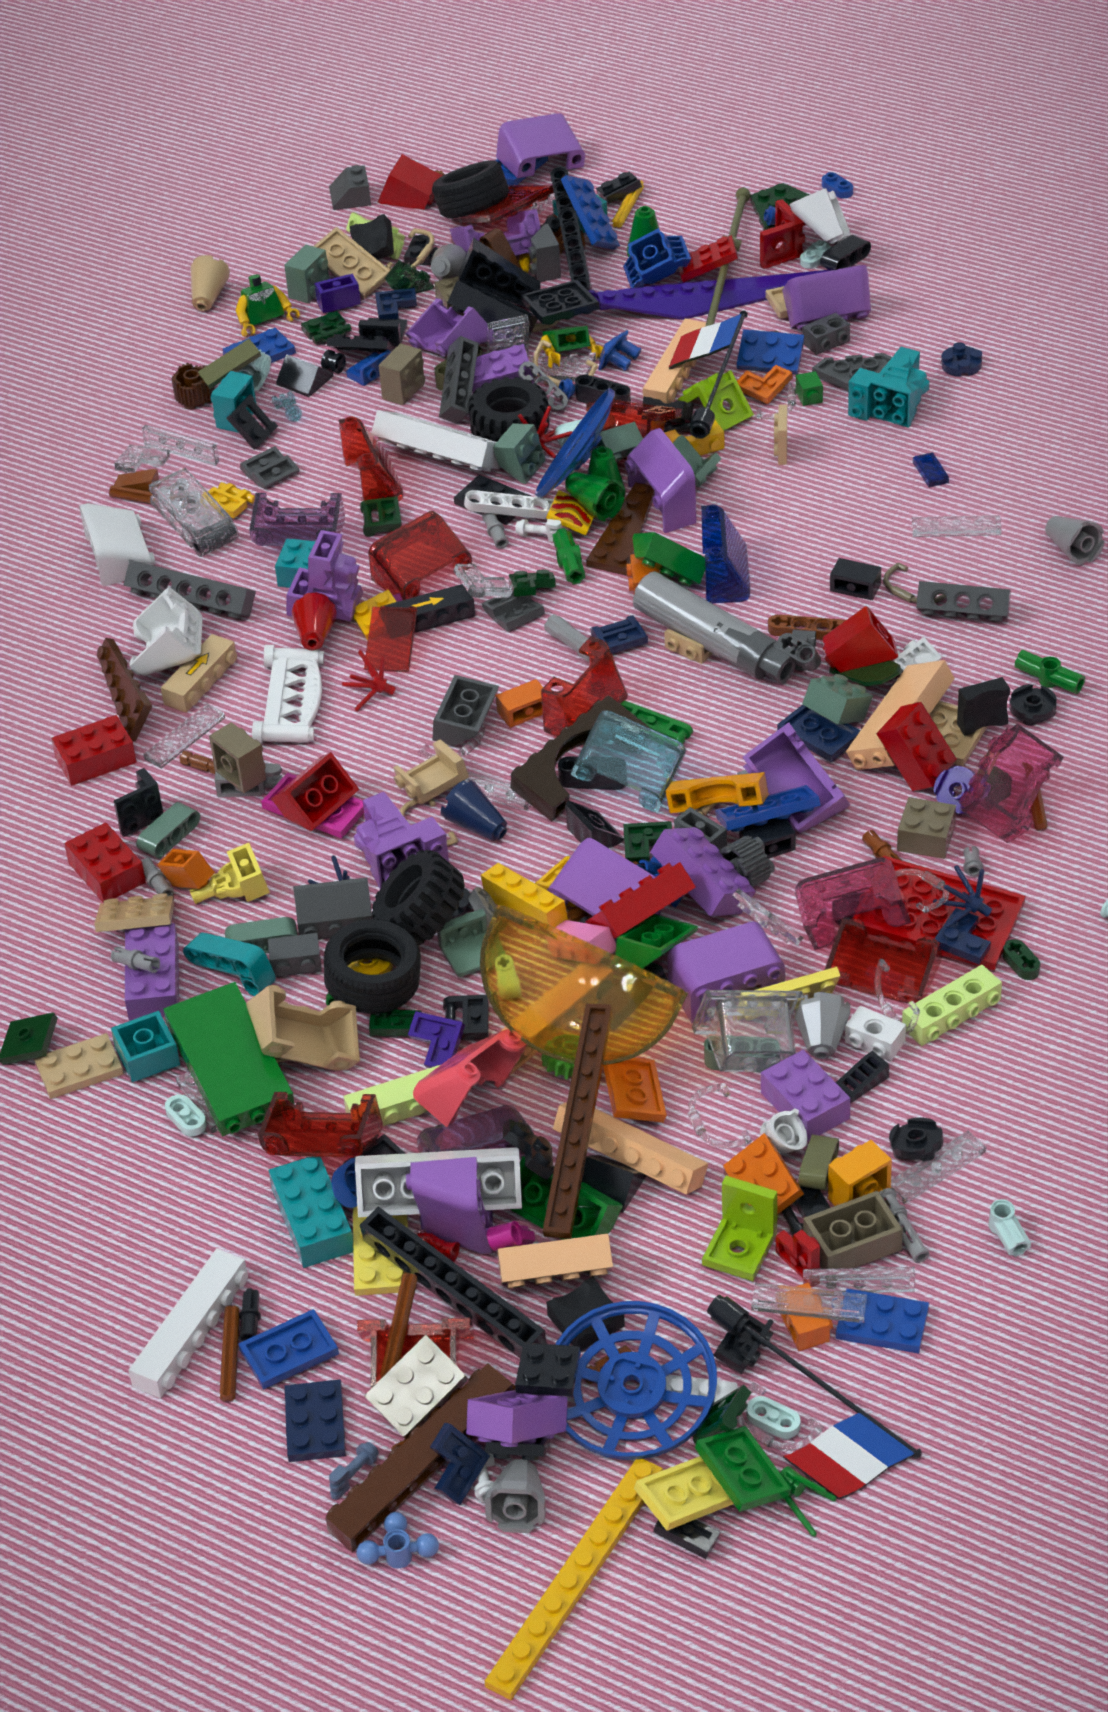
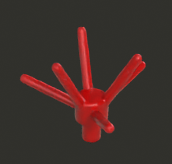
[518,406,572,458]
[342,650,396,711]

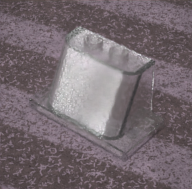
[692,990,805,1072]

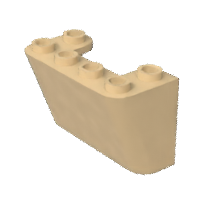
[246,985,360,1071]

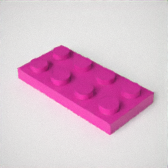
[261,772,364,839]

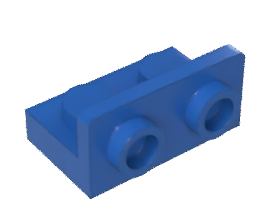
[346,350,391,386]

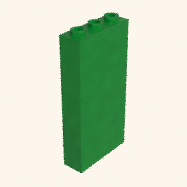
[163,982,295,1137]

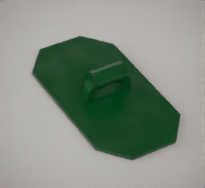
[829,661,901,686]

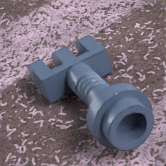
[329,1442,379,1500]

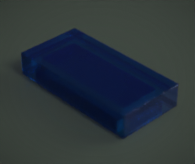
[913,452,949,488]

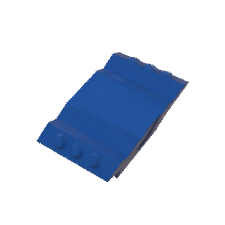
[623,228,691,288]

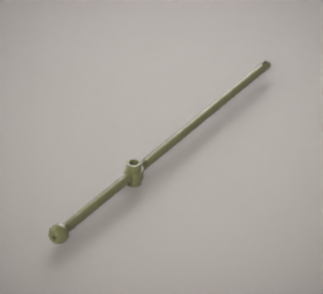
[705,187,751,327]

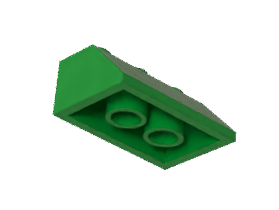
[632,532,709,587]
[615,914,698,972]

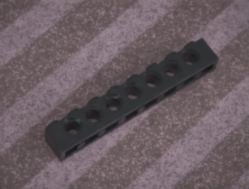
[360,1206,547,1358]

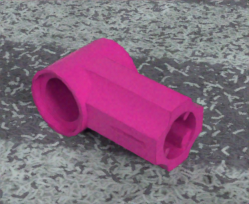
[487,1221,536,1251]

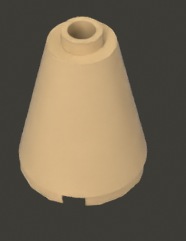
[190,255,230,311]

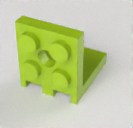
[677,370,754,431]
[702,1176,777,1281]

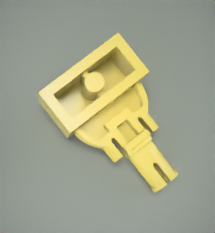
[189,843,270,904]

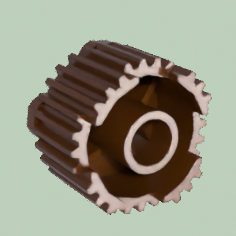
[171,363,215,410]

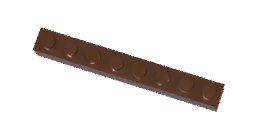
[325,1363,513,1553]

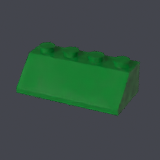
[510,1156,623,1240]

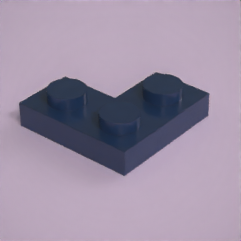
[375,288,417,319]
[933,908,991,965]
[430,1423,490,1505]

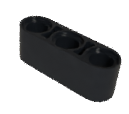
[820,235,871,271]
[575,374,631,413]
[558,756,627,790]

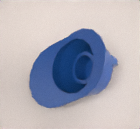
[332,1157,357,1208]

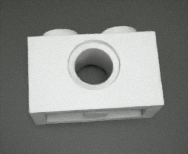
[845,1006,906,1062]

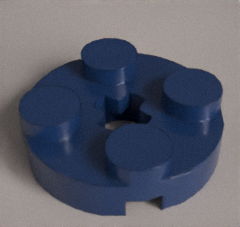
[941,342,982,377]

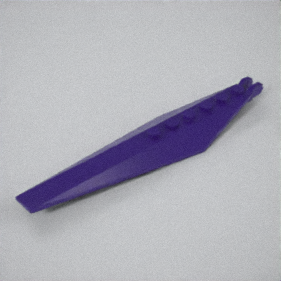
[589,270,830,320]

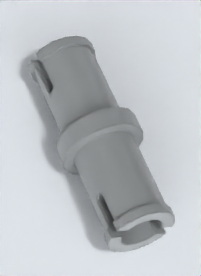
[482,513,509,549]
[141,858,174,896]
[111,947,160,973]

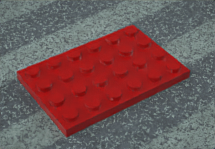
[850,856,1026,971]

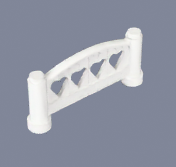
[252,645,324,744]

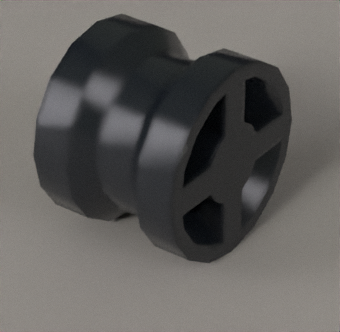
[321,350,346,374]

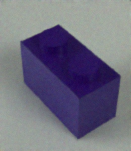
[315,273,361,313]

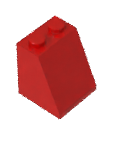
[378,154,443,210]
[822,605,899,673]

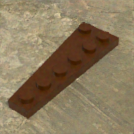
[586,482,655,576]
[97,638,152,742]

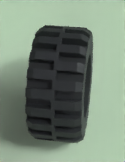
[468,377,550,442]
[372,850,465,945]

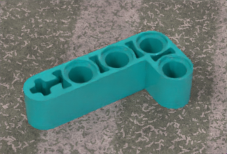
[183,932,276,996]

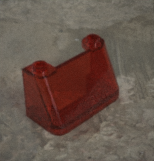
[338,416,403,502]
[368,511,473,600]
[258,1092,383,1158]

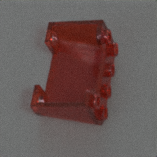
[541,636,628,737]
[825,918,943,1005]

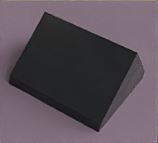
[276,354,334,397]
[565,800,624,848]
[582,1155,647,1213]

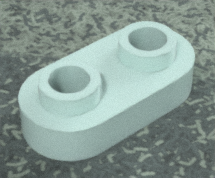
[800,240,831,269]
[165,1095,207,1136]
[746,1396,800,1439]

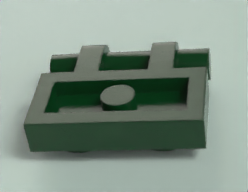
[301,311,352,344]

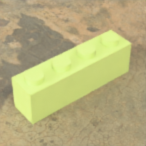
[343,1065,440,1135]

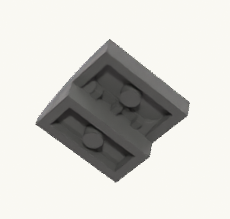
[240,446,300,489]
[481,590,545,631]

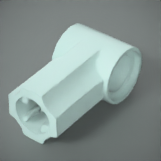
[988,1199,1031,1257]

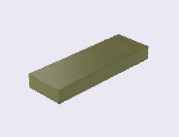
[198,339,261,389]

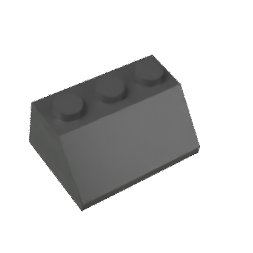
[432,675,499,746]
[293,877,373,940]

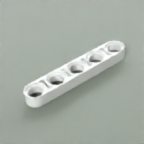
[464,490,554,520]

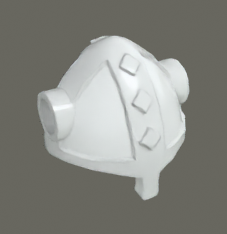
[760,1109,807,1154]

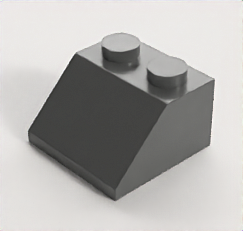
[329,165,371,210]
[529,224,561,282]

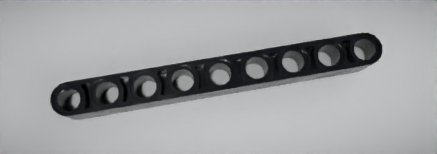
[550,166,592,291]

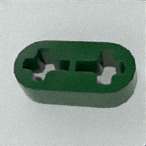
[1003,939,1040,980]

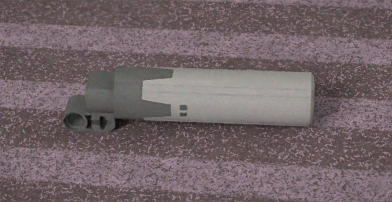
[633,571,821,685]

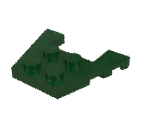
[750,183,810,231]

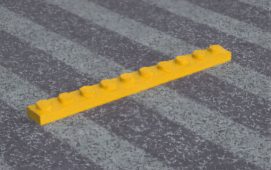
[485,1459,663,1700]

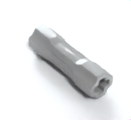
[544,614,604,664]

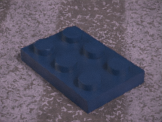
[777,705,861,762]
[284,1379,346,1462]

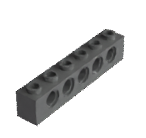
[123,560,256,619]

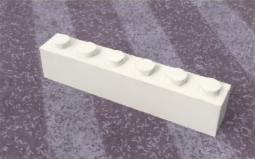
[128,1248,248,1398]

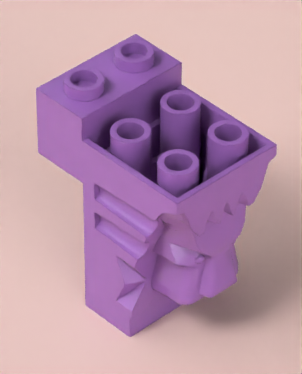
[286,530,363,621]
[354,791,449,889]

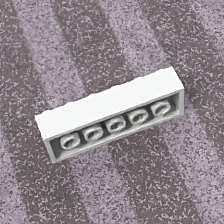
[371,410,500,472]
[355,1147,522,1217]

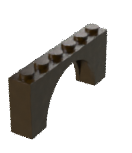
[510,695,650,822]

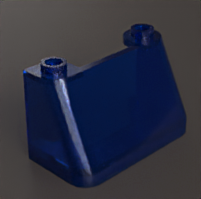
[701,504,750,603]

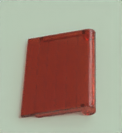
[364,606,417,672]

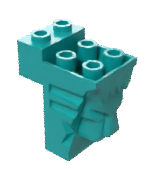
[848,346,930,428]

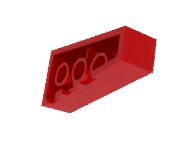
[585,862,696,939]

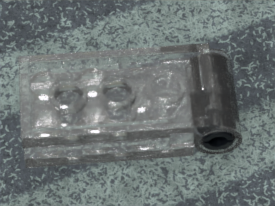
[149,468,239,557]

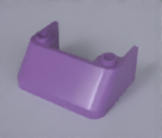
[625,428,696,533]

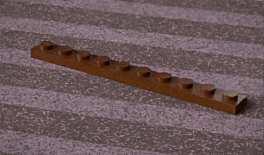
[543,1003,613,1239]

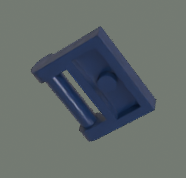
[590,615,648,656]

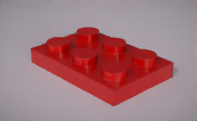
[679,235,739,282]

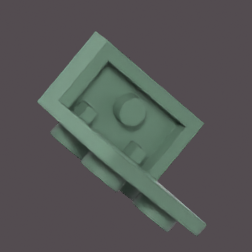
[673,435,722,488]
[437,909,501,977]

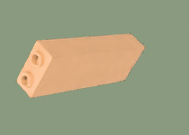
[846,660,955,770]

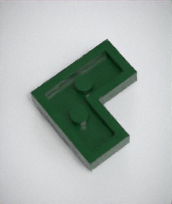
[509,569,556,596]
[623,821,672,864]
[369,1008,422,1036]

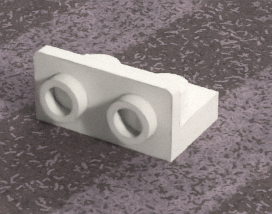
[890,637,942,675]

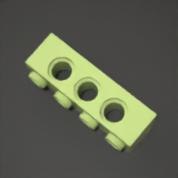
[902,965,1002,1046]

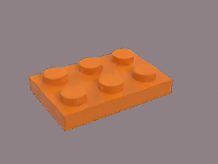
[603,1054,667,1123]
[723,1133,804,1215]

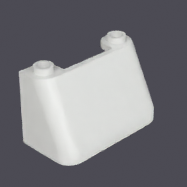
[789,188,851,244]
[79,503,156,586]
[130,587,202,676]

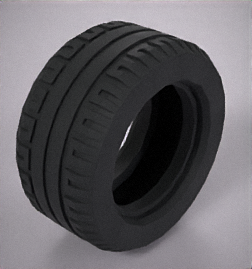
[432,160,509,218]
[324,919,421,1014]

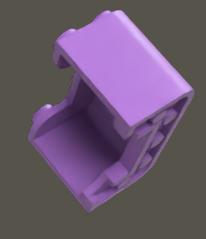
[667,921,785,1024]

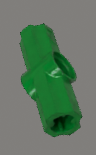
[553,528,585,585]
[1014,649,1085,694]

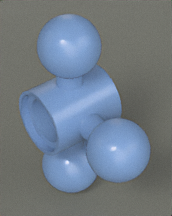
[356,1512,439,1569]

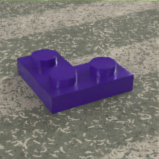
[408,1011,465,1068]

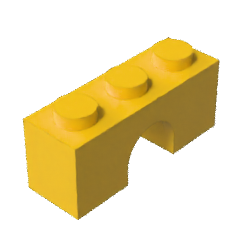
[665,420,725,456]

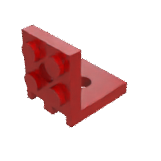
[760,199,806,269]

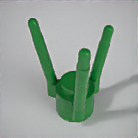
[780,1466,836,1537]

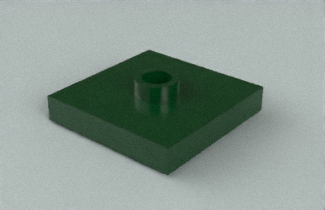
[0,1012,58,1065]

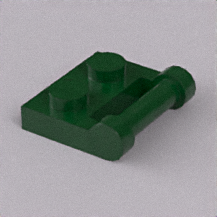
[360,496,402,537]
[692,1385,752,1444]

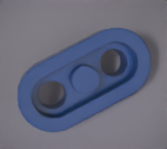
[822,172,854,199]

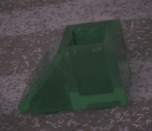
[385,260,434,294]

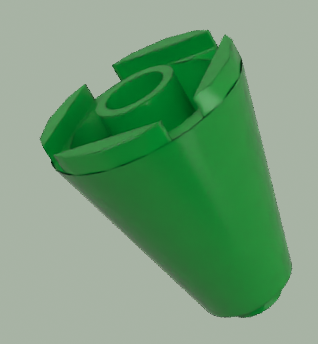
[627,206,661,258]
[587,446,626,497]
[565,472,625,522]

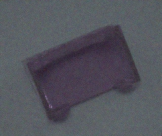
[249,493,345,546]
[417,1105,534,1160]

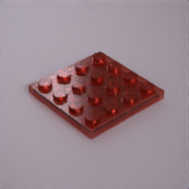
[452,185,554,225]

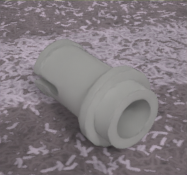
[963,846,983,876]

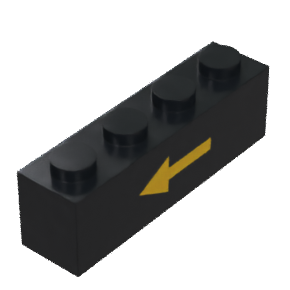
[381,583,475,639]

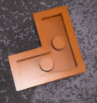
[737,365,793,404]

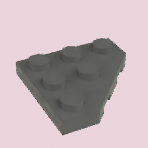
[812,353,892,391]

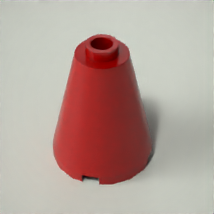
[292,592,337,651]

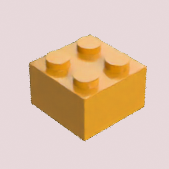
[828,1140,892,1206]

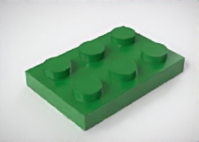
[695,1426,791,1512]

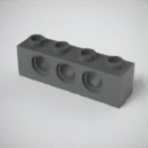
[439,336,479,424]
[916,581,1011,622]

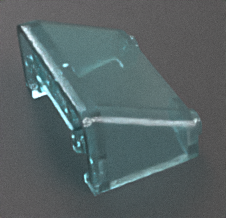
[571,711,686,814]

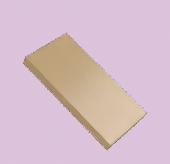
[313,227,392,299]

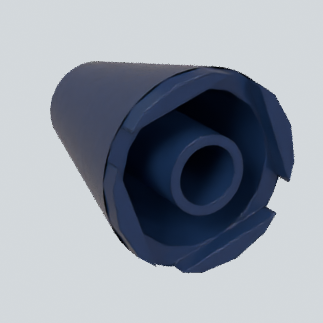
[441,778,507,841]

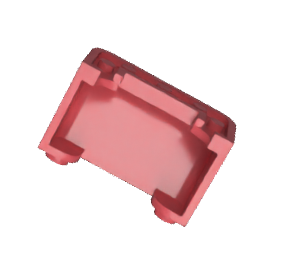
[413,1029,529,1127]

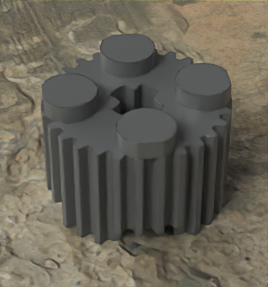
[720,836,775,888]

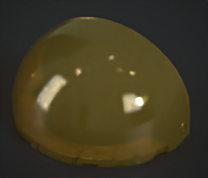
[480,904,688,1065]

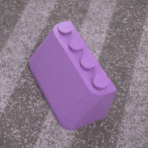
[782,265,871,330]

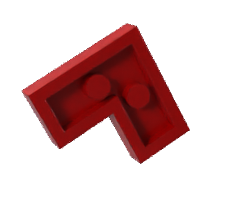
[775,1230,820,1286]

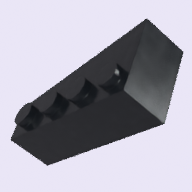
[458,238,541,308]

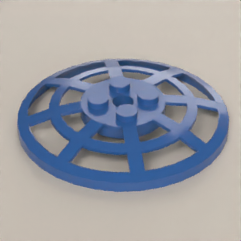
[534,388,615,498]
[555,1301,717,1460]

